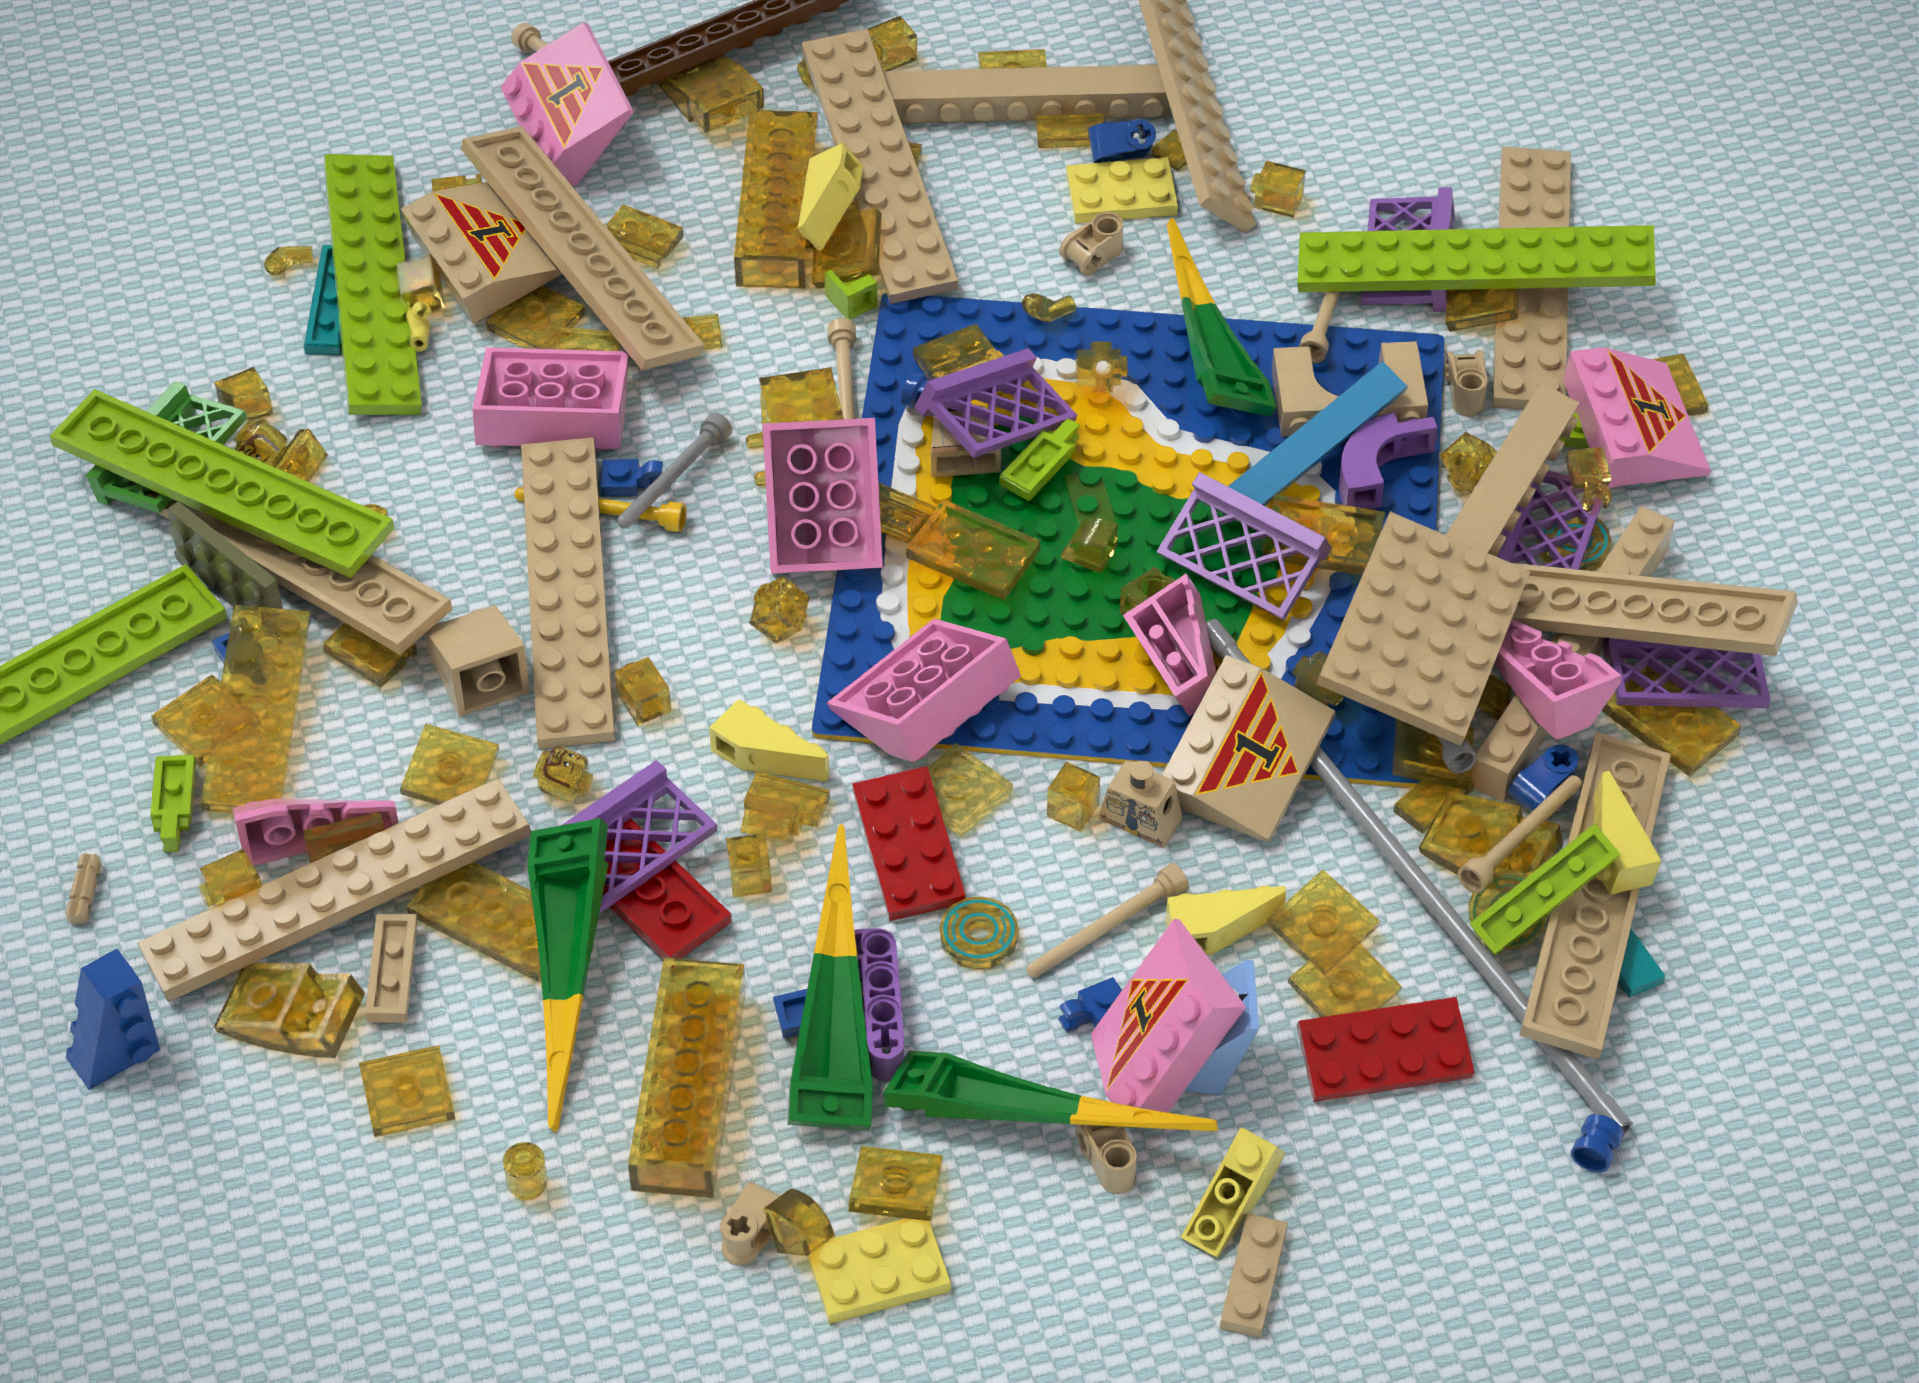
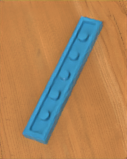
[1228,361,1408,506]

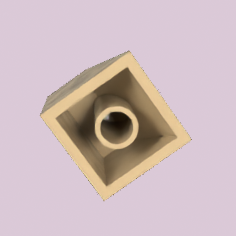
[425,605,530,717]

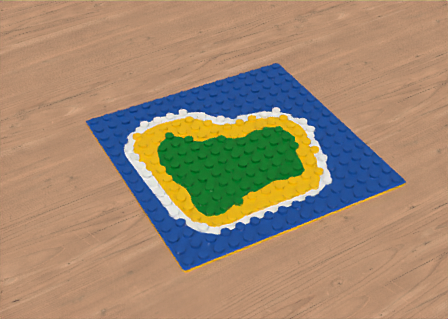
[812,293,1445,788]

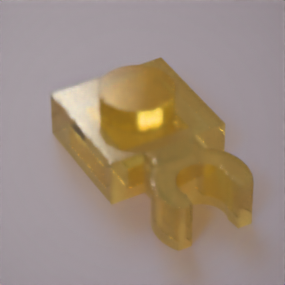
[1565,447,1612,511]

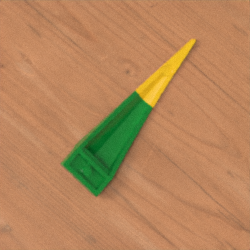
[1166,217,1277,417]
[527,818,608,1133]
[787,823,873,1131]
[883,1051,1218,1131]

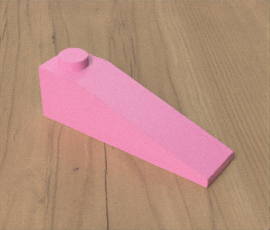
[1494,619,1622,740]

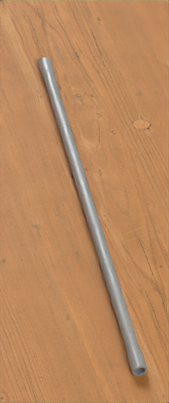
[1206,619,1633,1135]

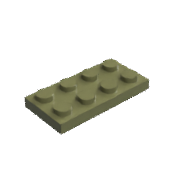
[167,501,287,636]

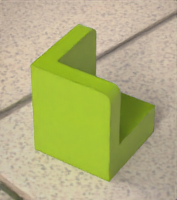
[824,270,878,320]

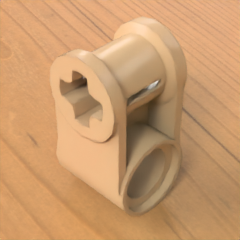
[1059,212,1123,276]
[1445,350,1488,416]
[1075,1124,1137,1194]
[720,1182,790,1265]

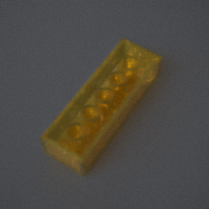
[734,110,819,289]
[628,958,746,1198]

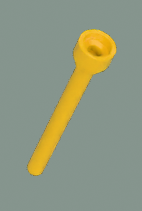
[514,487,687,532]

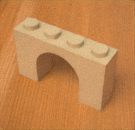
[1271,341,1428,437]

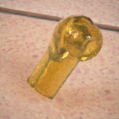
[264,246,313,275]
[1021,293,1076,322]

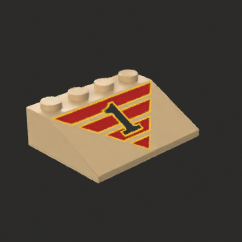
[401,182,562,324]
[1162,655,1336,843]

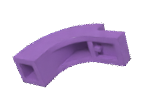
[1339,412,1438,513]

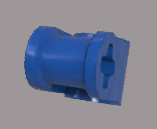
[1088,119,1156,163]
[1508,745,1579,812]

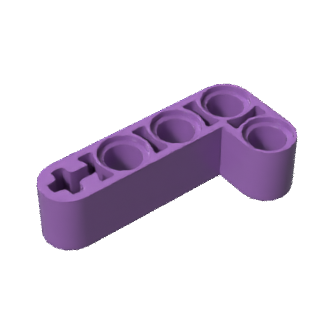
[854,928,905,1081]

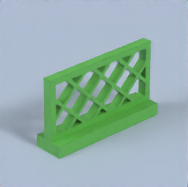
[86,381,248,513]

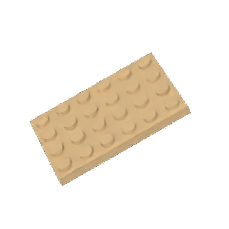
[1316,512,1531,746]

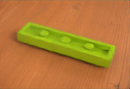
[1469,823,1621,956]

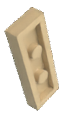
[365,914,418,1023]
[1220,1213,1288,1338]

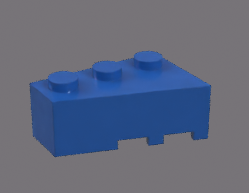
[65,948,160,1090]

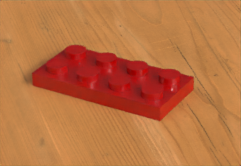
[852,766,966,921]
[602,818,732,966]
[1297,997,1475,1102]

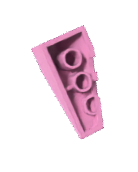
[232,799,399,867]

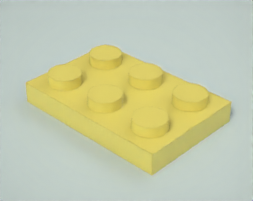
[1066,157,1178,224]
[805,1213,951,1324]

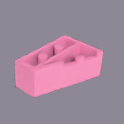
[1123,573,1216,717]

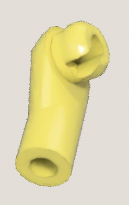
[406,301,432,352]

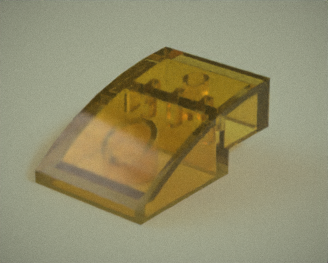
[658,56,764,133]
[1419,791,1564,893]
[213,963,365,1058]

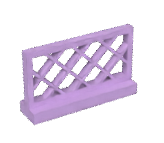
[1157,472,1332,621]

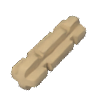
[65,853,102,924]

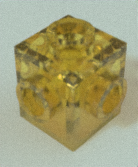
[1075,341,1128,393]
[1440,432,1497,494]
[749,576,810,644]

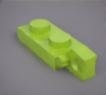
[1000,418,1080,501]
[150,755,197,852]

